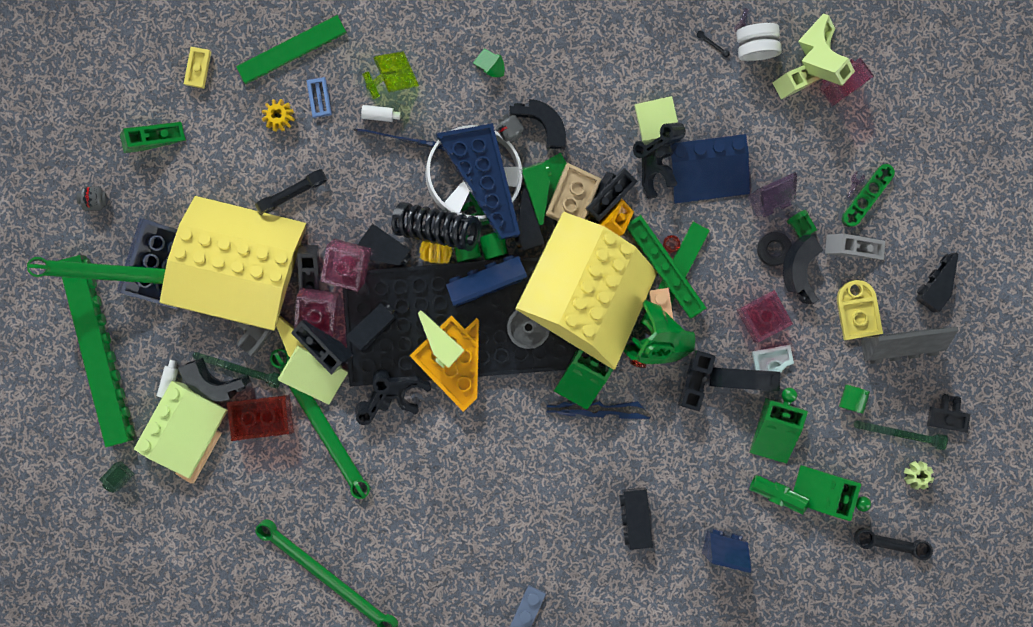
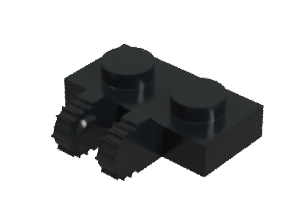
[927,394,971,433]

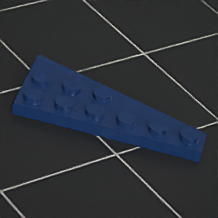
[436,123,520,240]

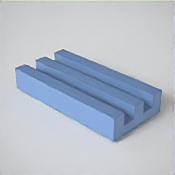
[306,77,332,118]

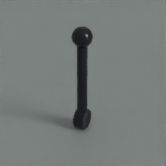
[696,30,730,57]

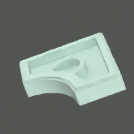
[752,345,794,372]

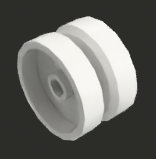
[736,23,782,61]

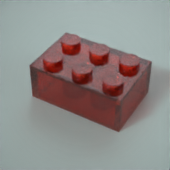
[227,394,294,441]

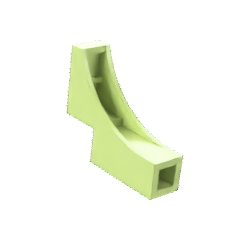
[798,14,855,86]

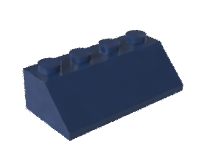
[446,255,527,307]

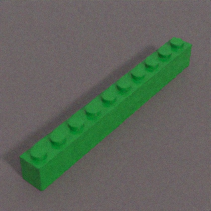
[58,255,135,448]

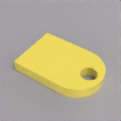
[837,280,883,340]

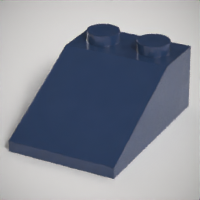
[702,529,751,573]

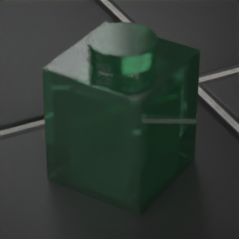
[99,461,135,493]

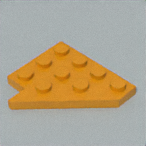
[410,315,479,412]

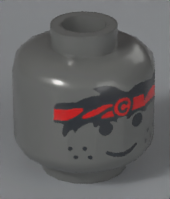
[496,114,524,143]
[77,186,107,211]

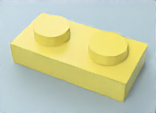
[184,47,211,89]

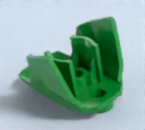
[623,300,695,364]

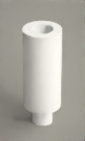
[361,105,400,122]
[157,360,179,398]

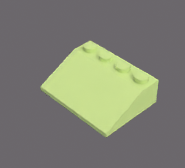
[134,381,228,478]

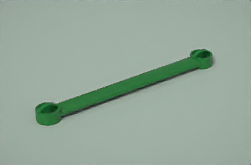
[27,257,166,284]
[270,349,370,499]
[255,519,398,627]

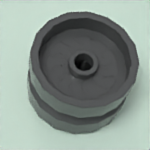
[507,310,550,349]

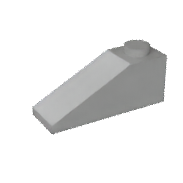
[825,234,885,260]

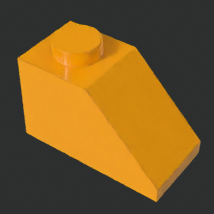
[598,199,634,236]

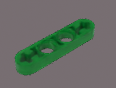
[842,164,895,227]

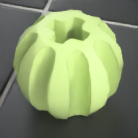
[904,461,934,490]

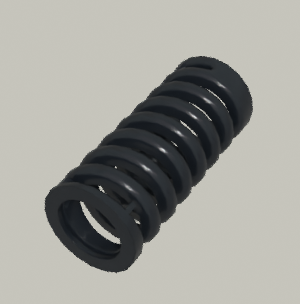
[391,202,481,251]

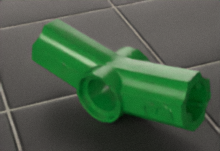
[749,475,810,515]

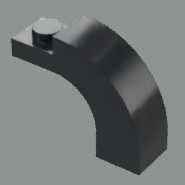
[509,99,566,149]
[783,235,823,304]
[178,357,251,401]
[709,367,781,391]

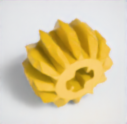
[262,99,295,132]
[419,241,452,264]

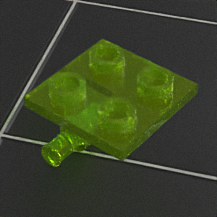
[362,51,419,99]

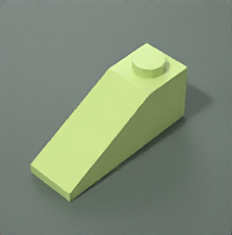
[773,65,822,99]
[418,310,465,368]

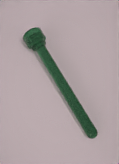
[192,352,280,389]
[853,421,948,450]

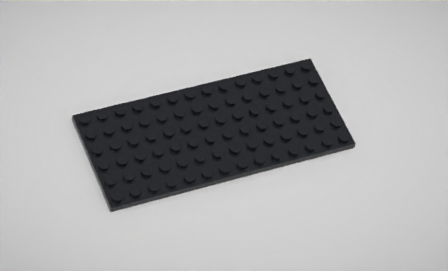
[341,256,618,387]

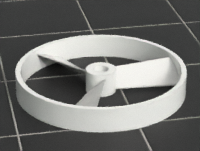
[425,125,522,222]

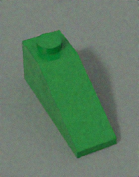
[120,122,186,153]
[520,162,551,225]

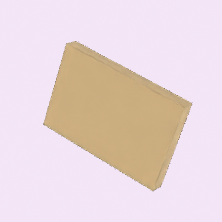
[545,163,601,221]

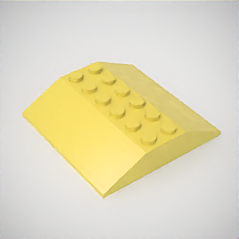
[160,196,306,331]
[515,212,657,370]

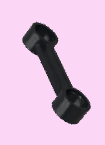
[255,169,328,216]
[854,528,933,561]

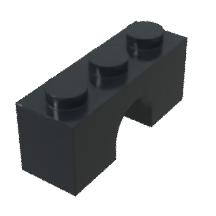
[678,350,716,412]

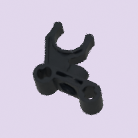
[633,122,686,199]
[355,369,431,425]

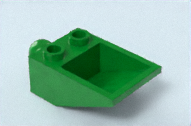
[554,348,613,409]
[749,387,808,464]
[793,465,871,521]

